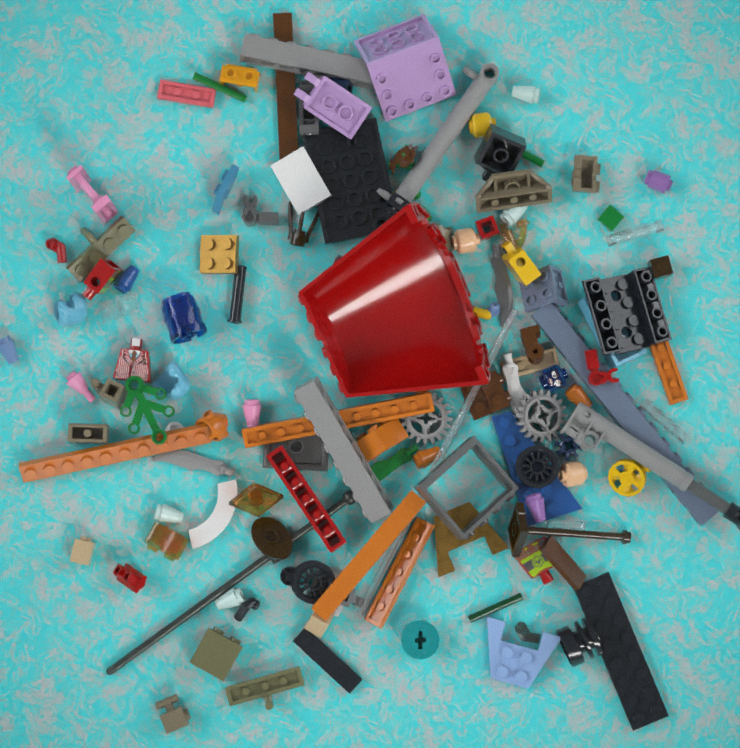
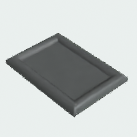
[262,422,329,472]

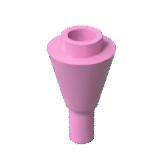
[65,371,96,403]

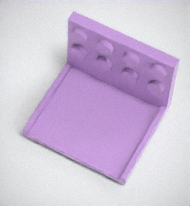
[354,14,456,122]

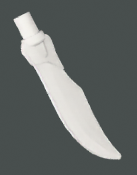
[502,353,536,430]

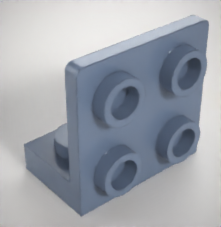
[519,264,569,313]

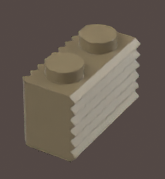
[68,423,110,444]

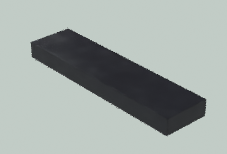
[293,629,363,694]

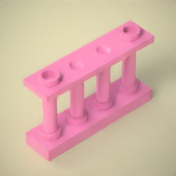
[66,165,119,224]

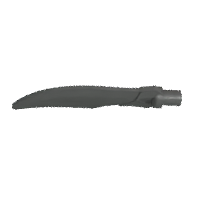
[491,244,513,327]

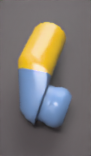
[474,302,500,320]

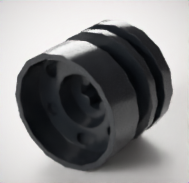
[556,617,603,667]

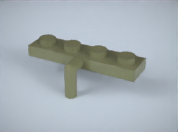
[66,216,136,282]
[225,666,305,710]

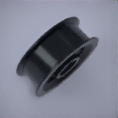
[515,445,559,488]
[291,560,335,604]

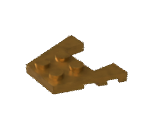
[434,502,508,577]

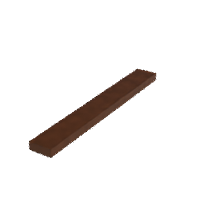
[273,13,298,160]

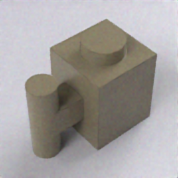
[91,378,128,410]
[155,694,191,734]

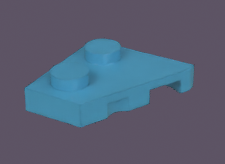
[212,164,239,215]

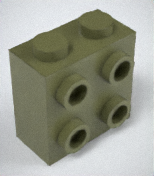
[190,626,243,681]

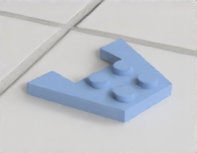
[487,617,561,688]

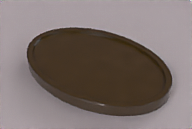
[251,517,293,560]

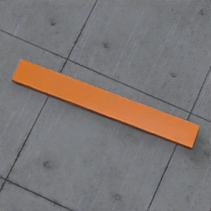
[311,490,426,621]

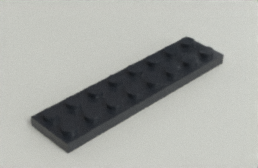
[574,572,669,731]

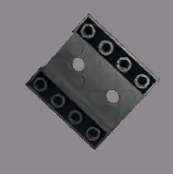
[582,267,672,356]

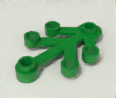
[120,376,175,445]

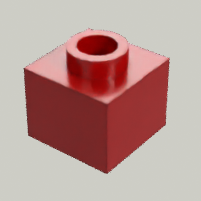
[475,215,500,241]

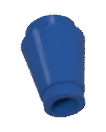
[113,265,140,294]

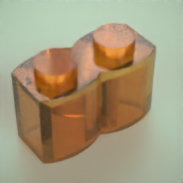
[144,521,190,562]

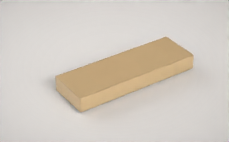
[499,347,560,381]

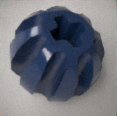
[554,434,582,460]

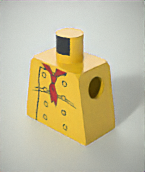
[501,240,542,286]

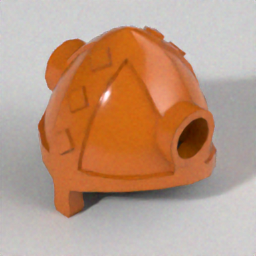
[195,410,229,442]

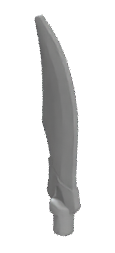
[152,450,235,476]

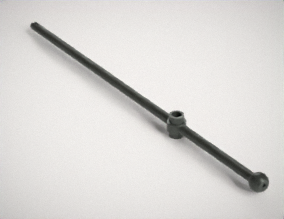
[106,490,356,675]

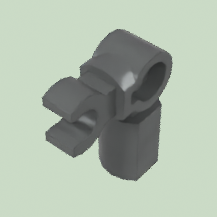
[242,195,279,227]

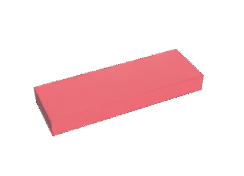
[157,80,217,109]

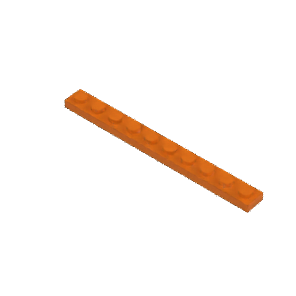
[242,391,435,448]
[19,423,212,483]

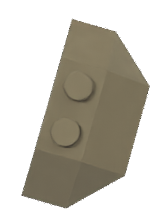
[475,169,552,213]

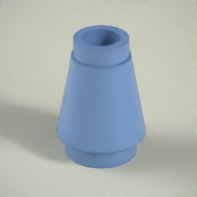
[0,335,19,365]

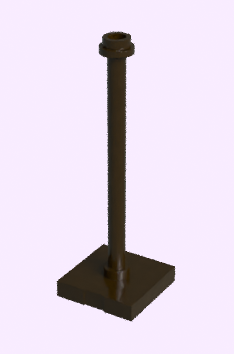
[507,502,631,557]

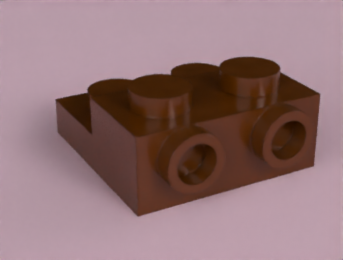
[460,370,512,421]

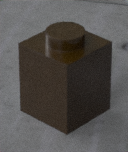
[647,255,673,280]

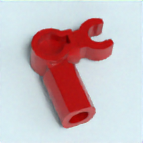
[584,349,620,386]

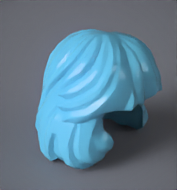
[53,292,87,326]
[151,361,190,400]

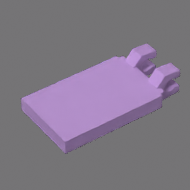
[294,72,373,140]

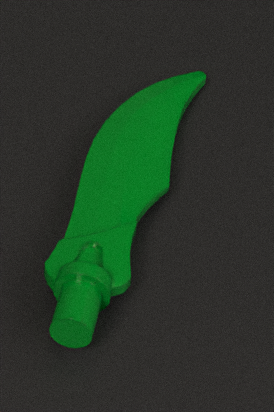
[343,444,420,485]

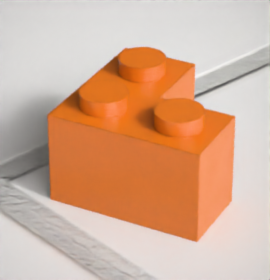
[355,419,409,462]

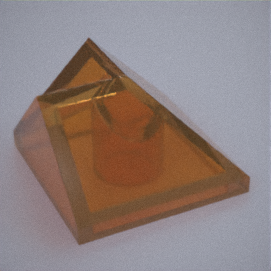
[229,482,284,517]

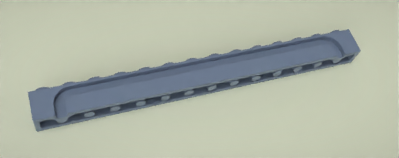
[531,303,719,526]

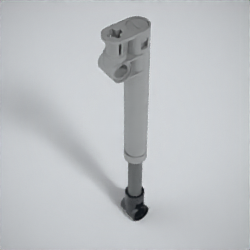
[560,402,740,530]

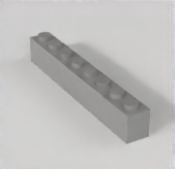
[240,33,375,91]
[294,376,394,523]

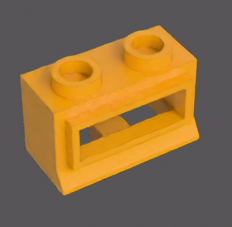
[219,64,261,92]

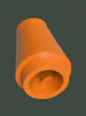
[564,383,593,407]
[412,446,443,469]

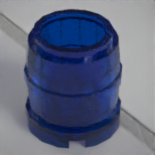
[161,292,208,344]

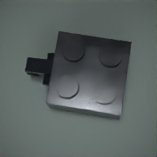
[474,124,527,181]

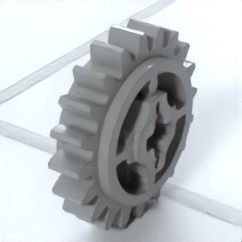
[514,389,568,442]
[401,391,453,445]

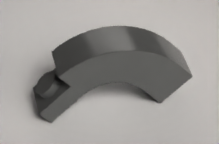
[299,80,319,135]

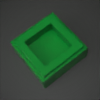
[597,205,624,232]

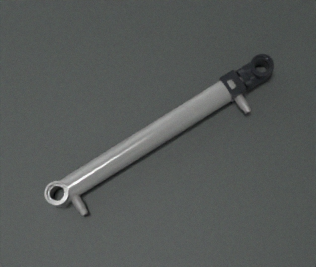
[373,63,499,232]

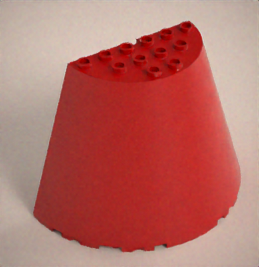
[298,202,491,398]

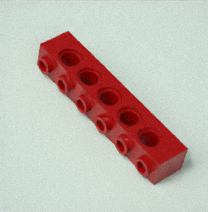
[266,445,347,554]

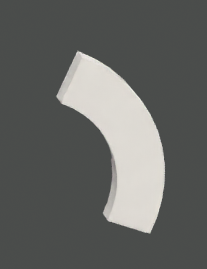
[188,479,238,549]

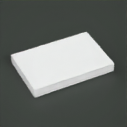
[271,147,332,215]

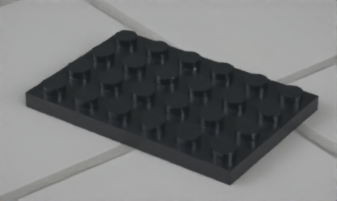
[302,118,392,245]

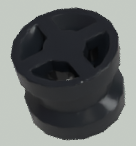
[280,566,295,586]

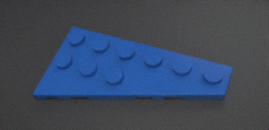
[491,411,582,526]

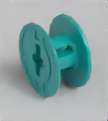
[401,620,440,660]

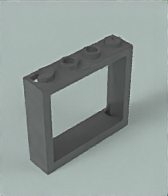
[414,436,519,540]

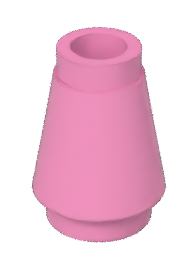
[242,399,262,427]

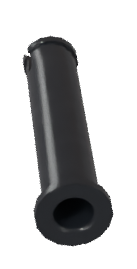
[227,265,247,324]

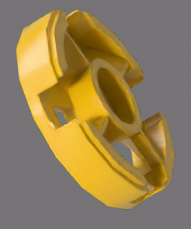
[608,458,647,497]

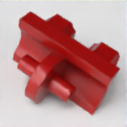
[113,563,147,593]

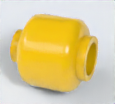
[468,112,496,138]

